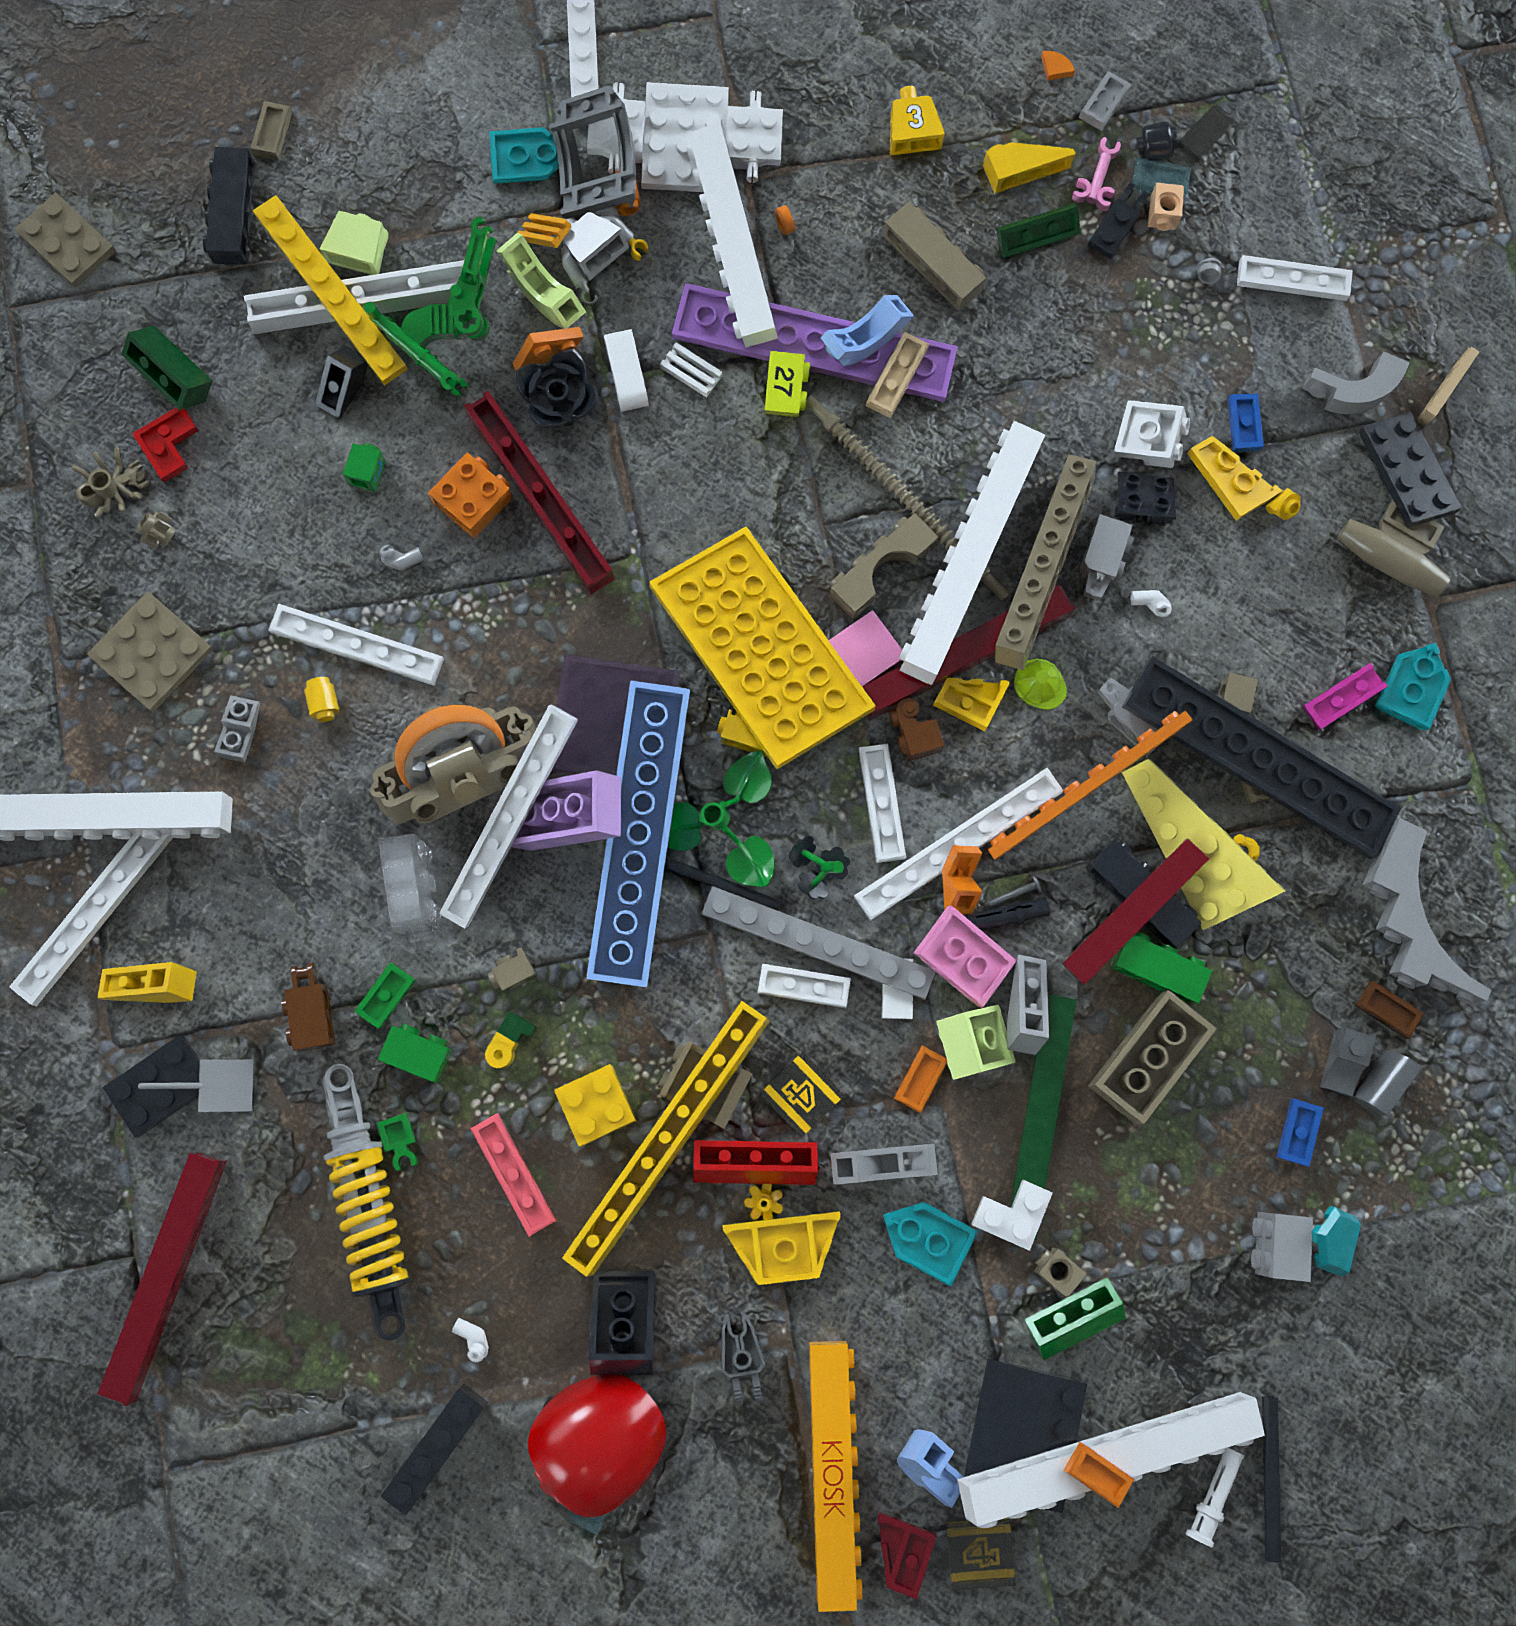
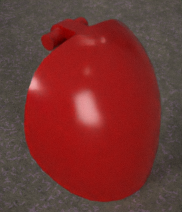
[528,1375,667,1518]

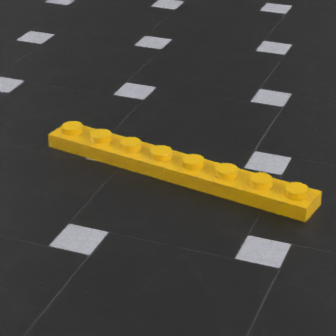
[253,195,408,386]

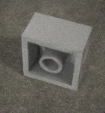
[1251,1212,1313,1282]

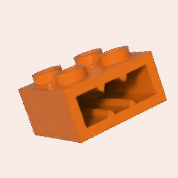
[428,452,513,539]

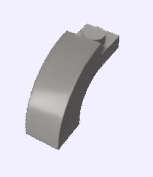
[831,1144,938,1184]

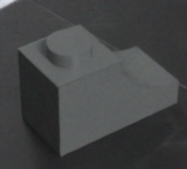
[1320,1028,1376,1097]

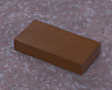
[1355,981,1424,1039]

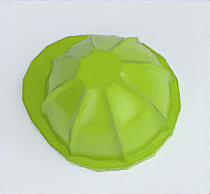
[1013,659,1067,710]

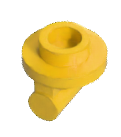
[1265,488,1301,520]

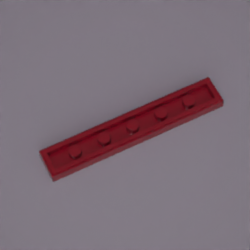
[1062,838,1209,985]

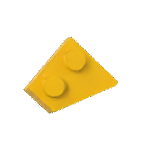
[933,678,1010,732]

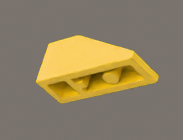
[983,142,1076,194]
[97,962,197,1003]

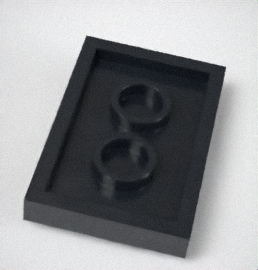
[102,1034,200,1138]

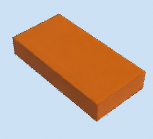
[893,1045,947,1113]
[1063,1442,1134,1508]

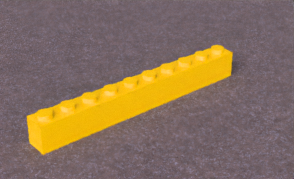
[562,1001,770,1277]

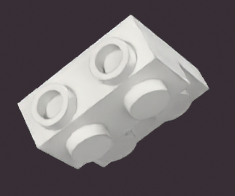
[1114,400,1190,468]

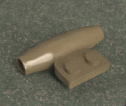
[1337,500,1451,597]

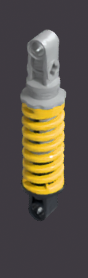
[323,1064,411,1340]

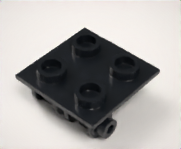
[1114,471,1176,526]

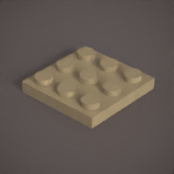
[87,591,214,712]

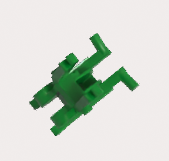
[364,217,497,397]

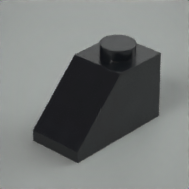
[315,346,368,418]

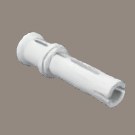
[1186,1447,1244,1548]

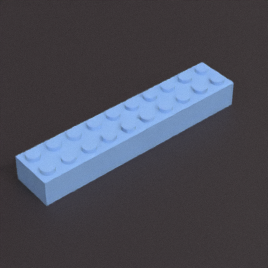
[586,681,690,987]

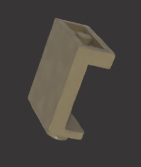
[657,1040,752,1129]

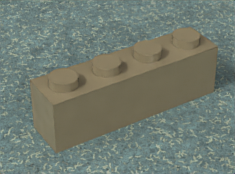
[883,201,986,311]

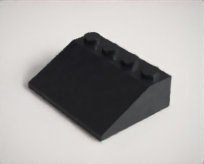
[964,1358,1087,1513]

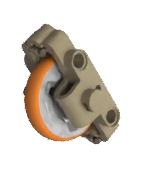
[370,703,537,824]

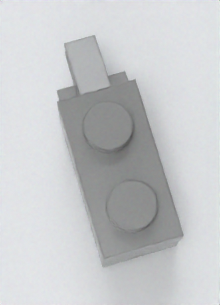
[1079,514,1134,601]
[1097,678,1158,756]

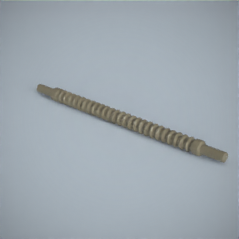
[806,395,1010,601]

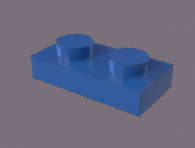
[1227,393,1264,452]
[1276,1099,1324,1167]

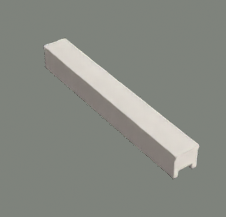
[244,260,464,334]

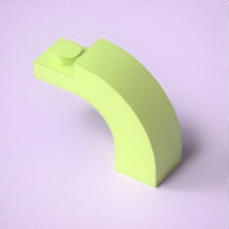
[496,233,586,329]

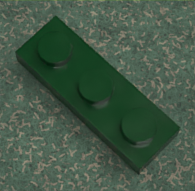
[996,204,1081,258]

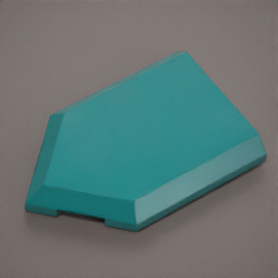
[489,127,559,184]
[1375,642,1451,731]
[883,1202,978,1287]
[1311,1206,1361,1277]

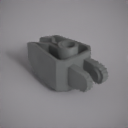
[722,1311,766,1406]

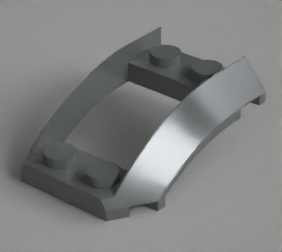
[549,85,636,221]

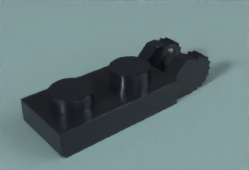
[1087,183,1150,259]

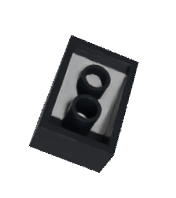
[588,1271,655,1375]

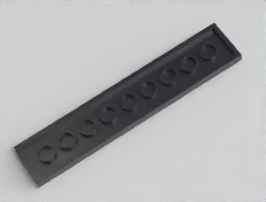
[1122,656,1401,859]

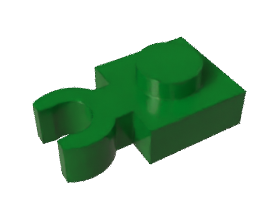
[376,1113,418,1171]

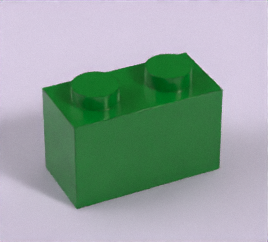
[378,1023,453,1083]

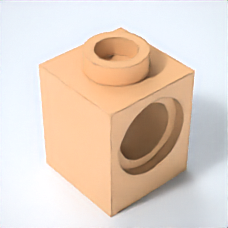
[1148,183,1184,231]

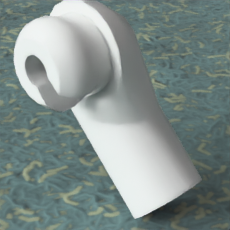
[1130,590,1172,617]
[452,1318,489,1362]

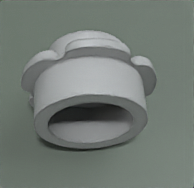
[1196,258,1224,284]

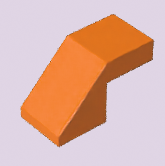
[942,845,982,915]

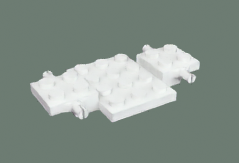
[587,82,783,192]

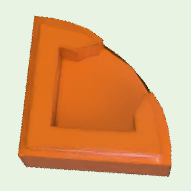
[1041,51,1075,81]

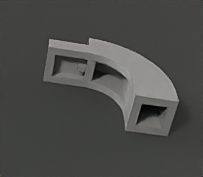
[1302,351,1410,414]

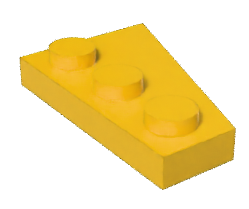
[1187,436,1283,521]

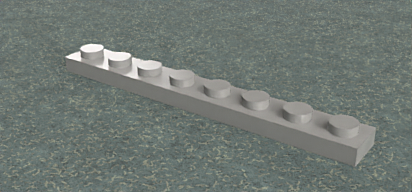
[702,886,935,1000]

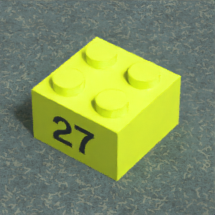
[765,351,810,417]

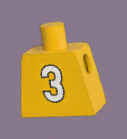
[890,86,945,156]

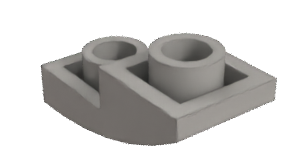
[214,696,260,763]

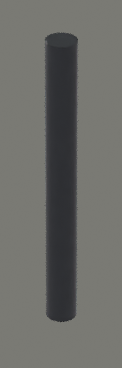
[667,859,782,911]

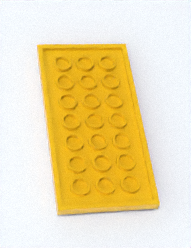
[649,527,876,769]

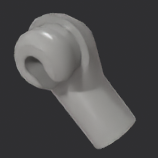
[379,545,424,571]

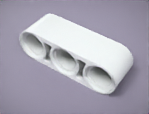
[604,329,649,412]

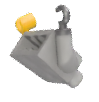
[561,212,648,305]

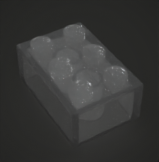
[378,833,441,936]

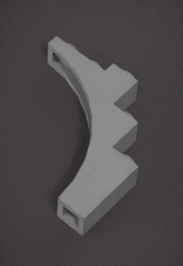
[1363,818,1492,1005]

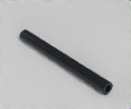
[1262,1396,1281,1563]

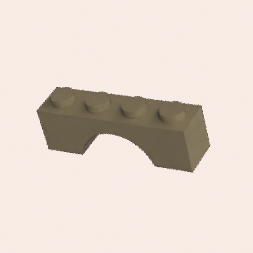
[830,513,938,620]

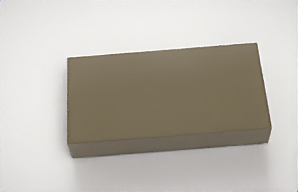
[250,101,293,161]

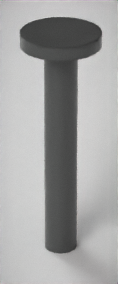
[988,876,1042,908]

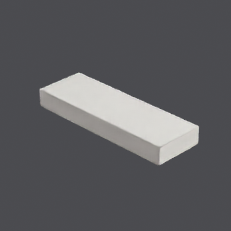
[757,964,851,1009]

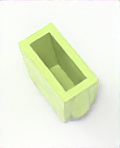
[320,211,388,275]

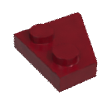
[878,1511,937,1600]

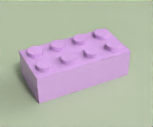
[511,770,621,851]

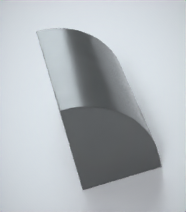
[1351,1050,1422,1116]

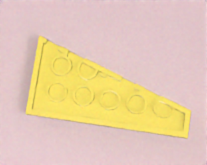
[1122,759,1286,930]

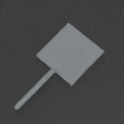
[138,1059,253,1112]

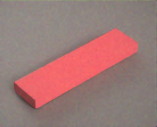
[470,1113,557,1236]

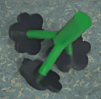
[789,835,851,900]

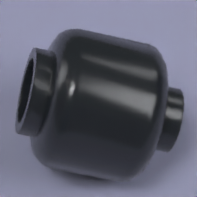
[1137,121,1178,162]

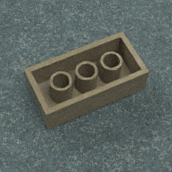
[1088,990,1217,1125]

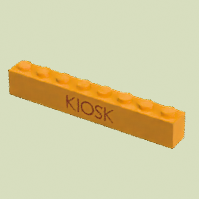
[809,1341,862,1612]

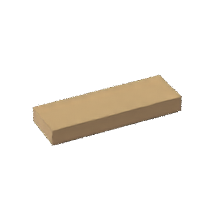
[866,332,929,418]
[1417,346,1479,427]

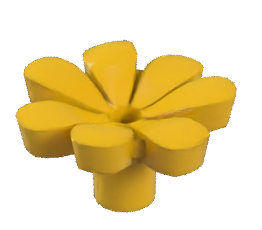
[744,1184,783,1220]

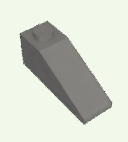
[1007,955,1049,1055]

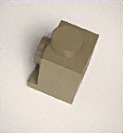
[488,947,538,993]

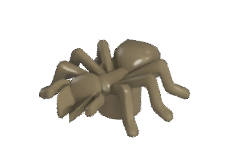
[72,447,150,518]

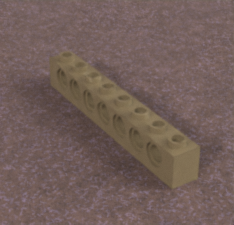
[995,454,1096,670]

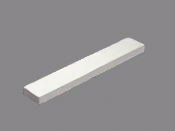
[269,604,444,686]

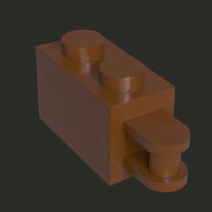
[281,962,336,1052]

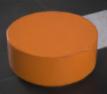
[774,205,795,236]

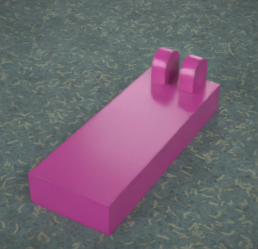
[1302,663,1388,731]

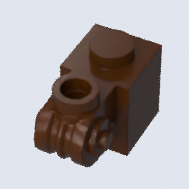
[889,698,945,761]

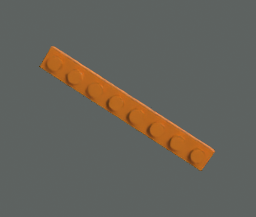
[988,710,1192,860]

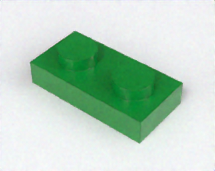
[354,962,416,1030]

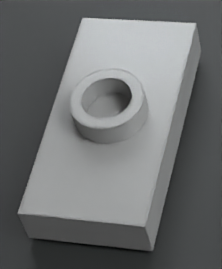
[1079,71,1131,131]

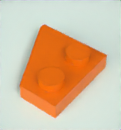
[512,327,584,371]

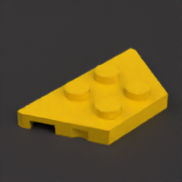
[722,1211,840,1285]

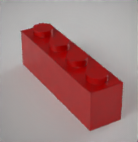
[693,1140,818,1185]

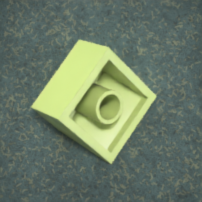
[936,1005,1016,1080]

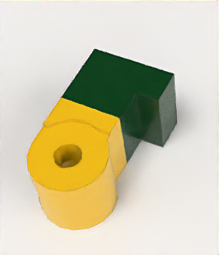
[485,1011,538,1068]

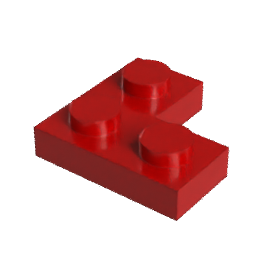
[132,407,199,483]

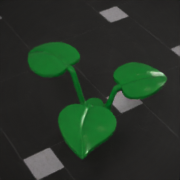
[668,751,775,887]

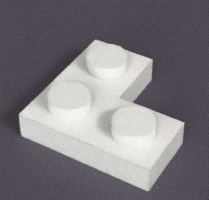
[971,1180,1052,1250]

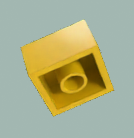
[554,1064,637,1147]

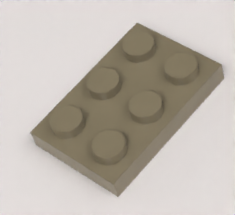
[14,192,116,288]

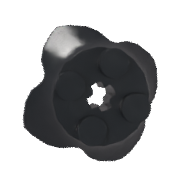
[516,348,598,428]

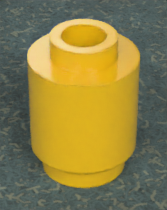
[304,677,339,722]

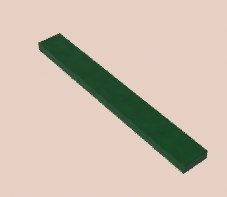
[1009,994,1077,1240]

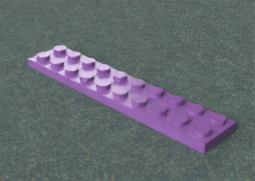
[672,283,958,402]

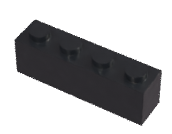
[203,147,255,265]
[1085,839,1202,949]
[381,1384,489,1516]

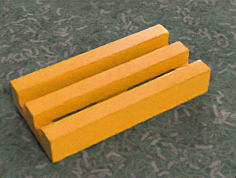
[517,213,572,248]

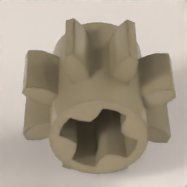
[137,511,175,548]

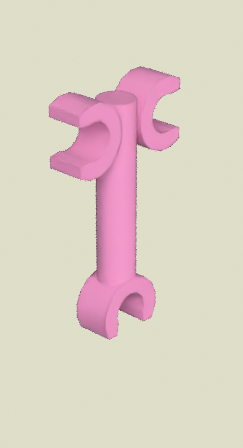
[1071,137,1121,211]

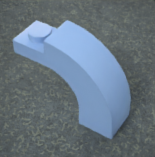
[820,295,914,367]
[897,1429,964,1508]

